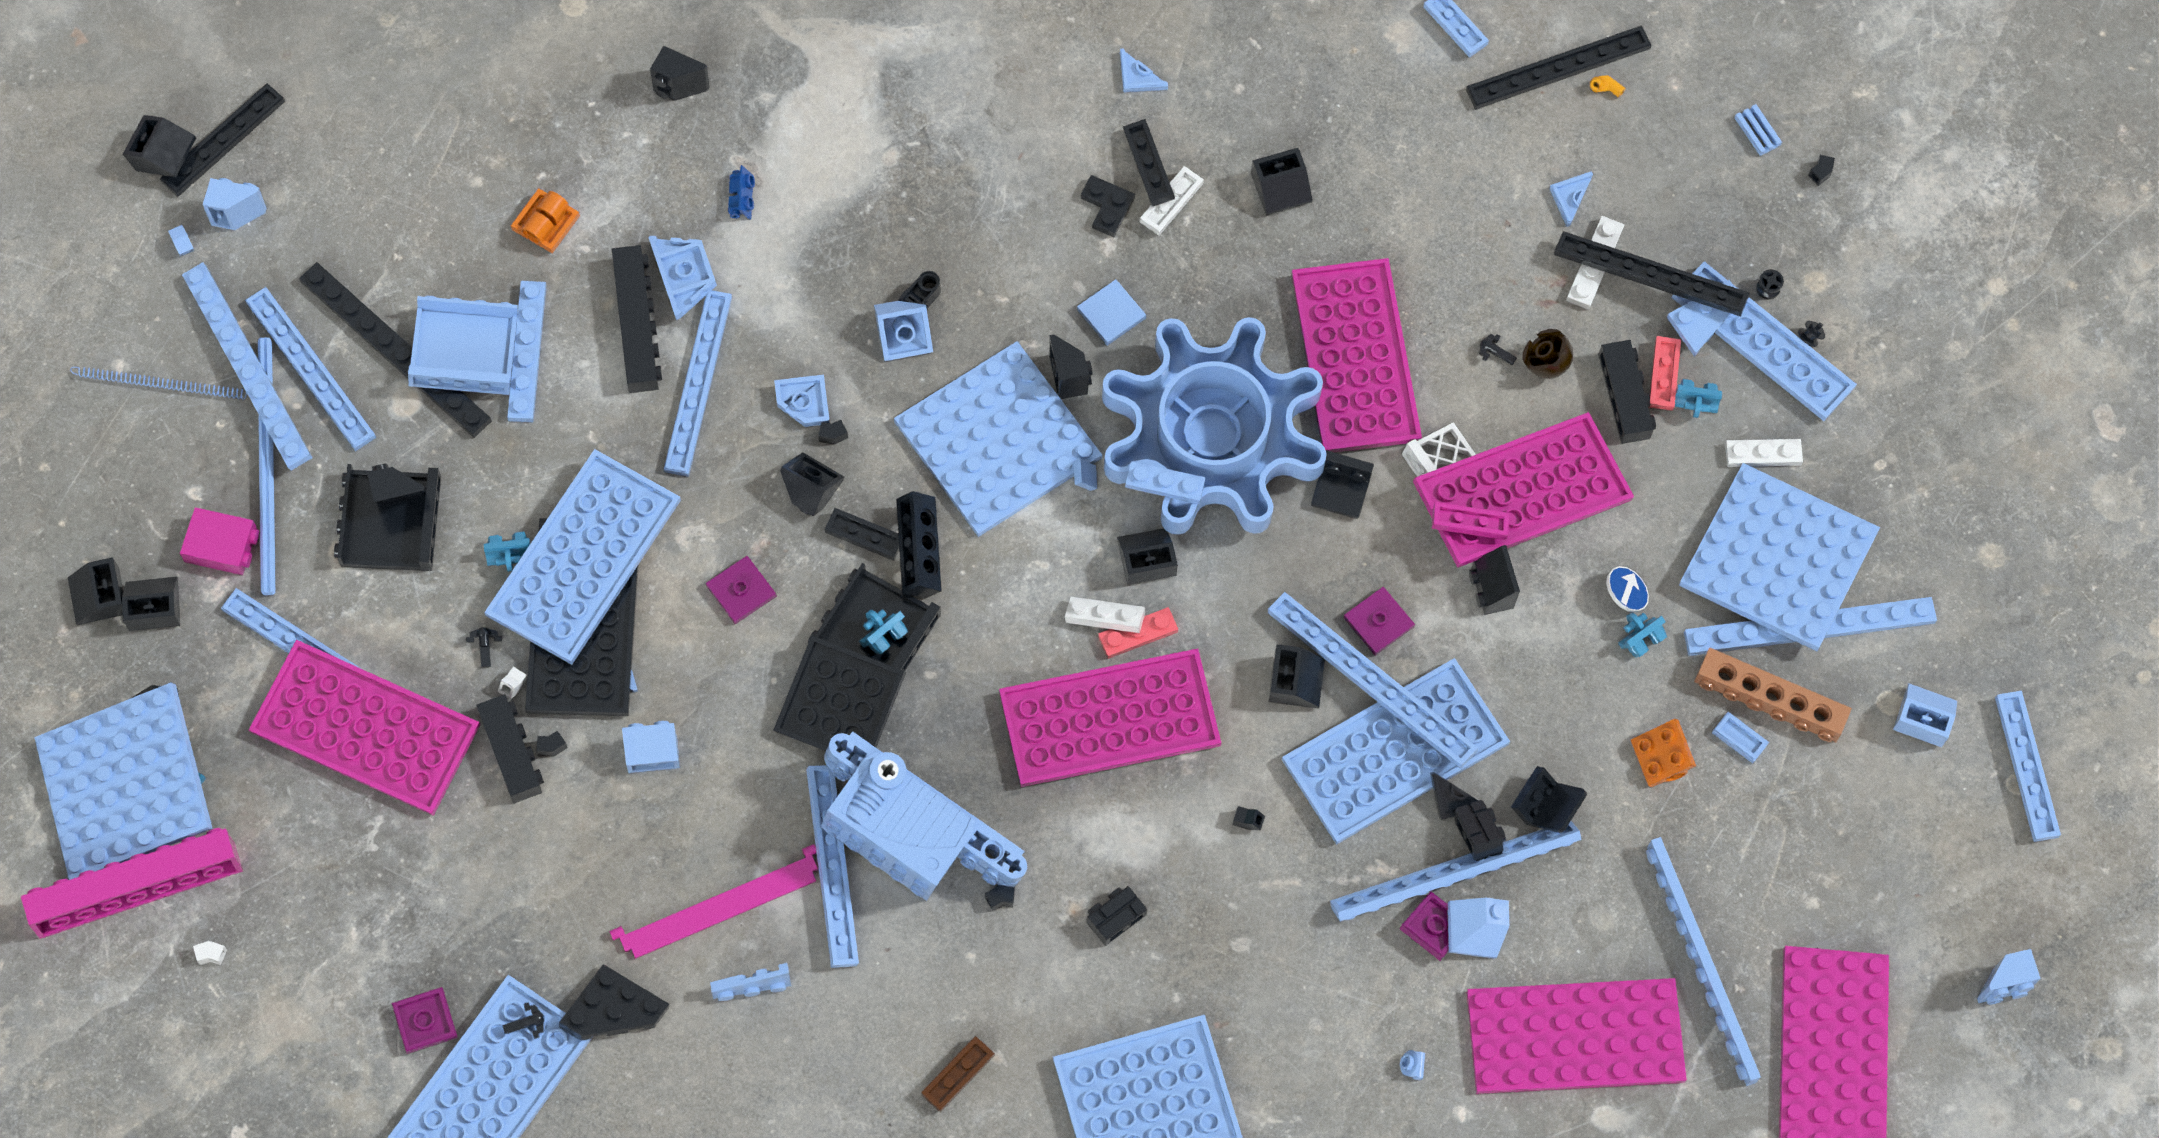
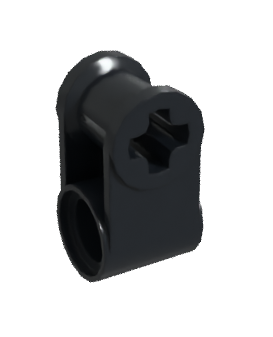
[898,271,941,309]

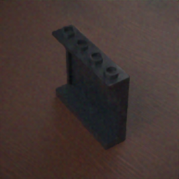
[334,464,442,571]
[808,563,941,671]

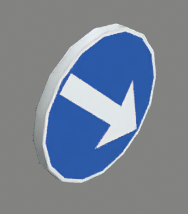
[1606,566,1649,613]

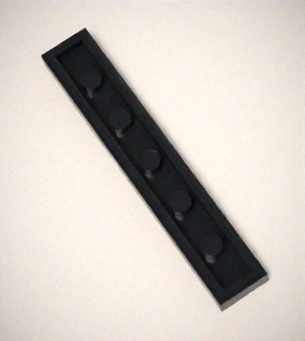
[159,83,285,197]

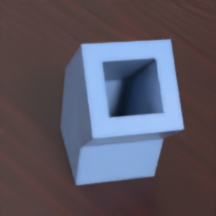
[168,225,194,257]

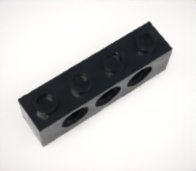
[896,491,942,599]

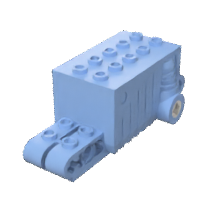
[820,731,1027,901]

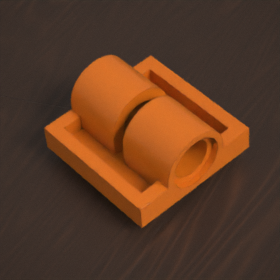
[511,188,580,254]
[1631,719,1696,787]

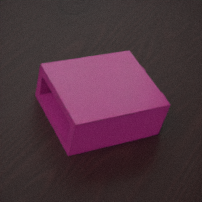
[180,507,259,575]

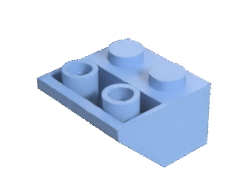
[203,178,267,230]
[1893,683,1957,747]
[622,721,680,773]
[1977,949,2041,1005]

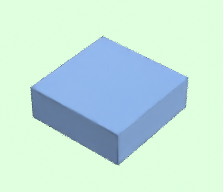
[1073,459,1097,491]

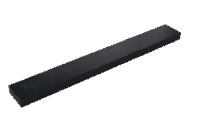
[1466,25,1652,110]
[1554,231,1750,317]

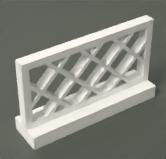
[1402,422,1476,477]

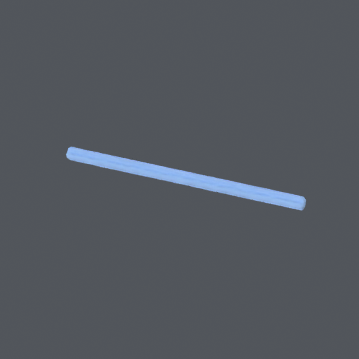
[258,337,275,595]

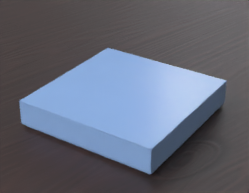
[1077,280,1146,346]

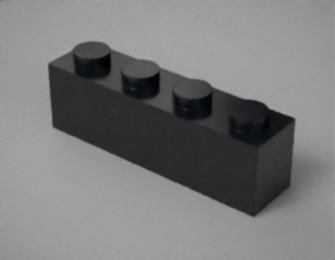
[1598,340,1656,444]
[476,694,544,804]

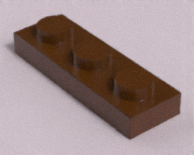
[921,1036,995,1113]

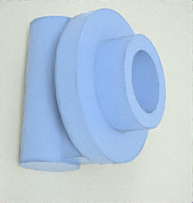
[1400,1050,1425,1080]

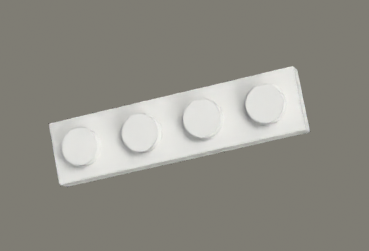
[1566,216,1625,310]

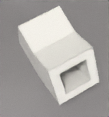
[497,667,527,700]
[193,941,227,965]

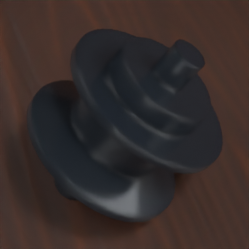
[1798,320,1825,347]

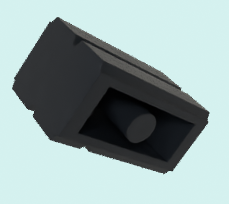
[1454,800,1506,861]
[1086,886,1147,946]

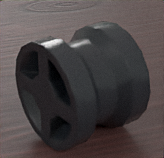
[1756,269,1784,299]

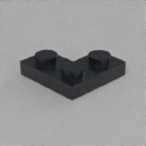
[1080,175,1135,238]

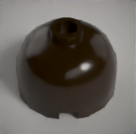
[1522,329,1573,379]

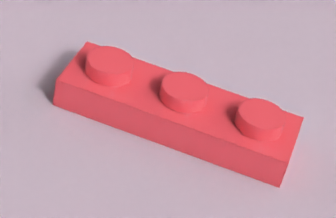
[1649,336,1681,411]
[1098,607,1178,659]

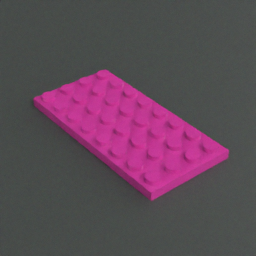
[1291,258,1422,453]
[1413,412,1634,568]
[249,639,481,816]
[999,648,1221,787]
[1779,946,1889,1138]
[1466,978,1687,1094]

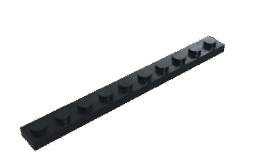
[299,262,492,438]

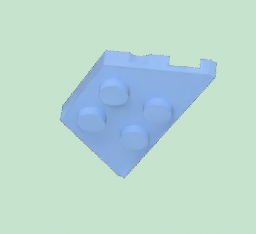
[648,236,717,320]

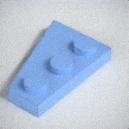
[1667,280,1735,357]
[710,963,791,1001]

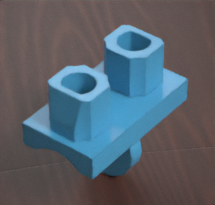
[1674,379,1722,418]
[484,532,530,572]
[859,609,908,655]
[1618,612,1668,658]

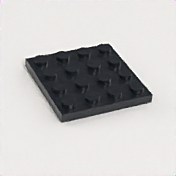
[773,635,906,761]

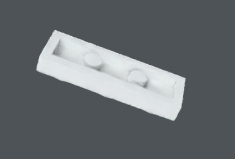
[1140,166,1204,236]
[1725,439,1803,467]
[1065,597,1145,633]

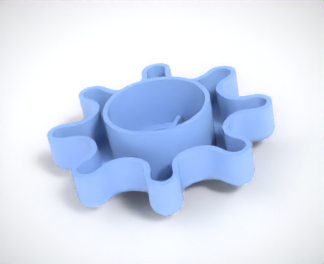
[1102,317,1326,535]

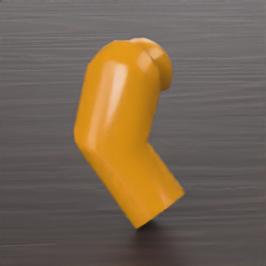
[1589,75,1626,98]

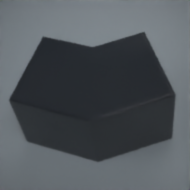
[1808,155,1835,186]
[818,420,848,444]
[536,730,568,757]
[1232,806,1265,831]
[985,886,1015,911]

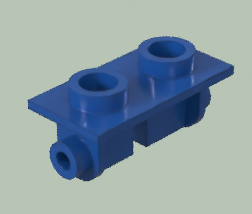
[728,165,755,220]

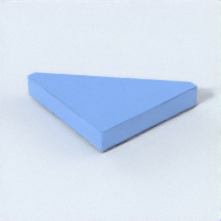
[1120,49,1168,92]
[1549,171,1593,227]

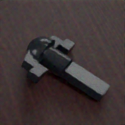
[1479,334,1517,365]
[466,627,502,667]
[502,1002,545,1039]

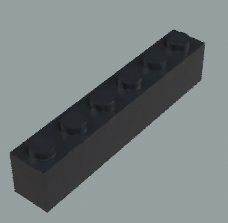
[611,245,662,393]

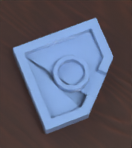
[774,375,830,427]

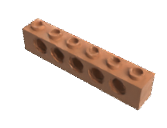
[1694,647,1852,742]

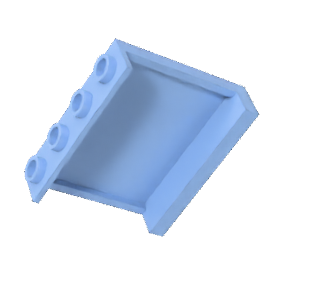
[408,295,518,395]

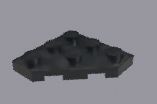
[559,964,669,1041]

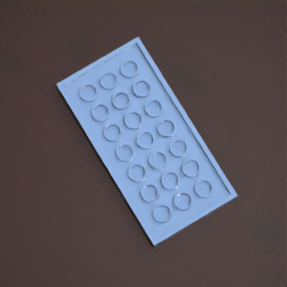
[484,449,681,665]
[1282,658,1510,845]
[388,975,593,1138]

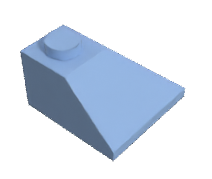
[874,301,933,361]
[1448,898,1509,959]

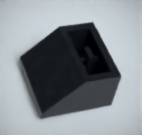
[123,115,196,177]
[1251,147,1313,215]
[1117,528,1178,585]
[68,557,123,626]
[122,577,180,631]
[1268,644,1325,709]

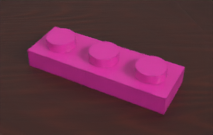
[1431,502,1509,540]

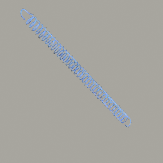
[70,367,247,400]

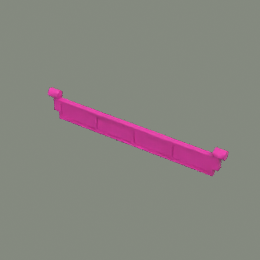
[609,844,818,959]

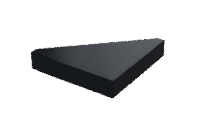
[1430,772,1478,820]

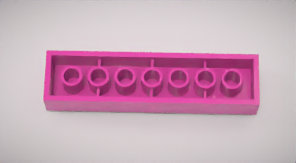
[21,828,243,939]

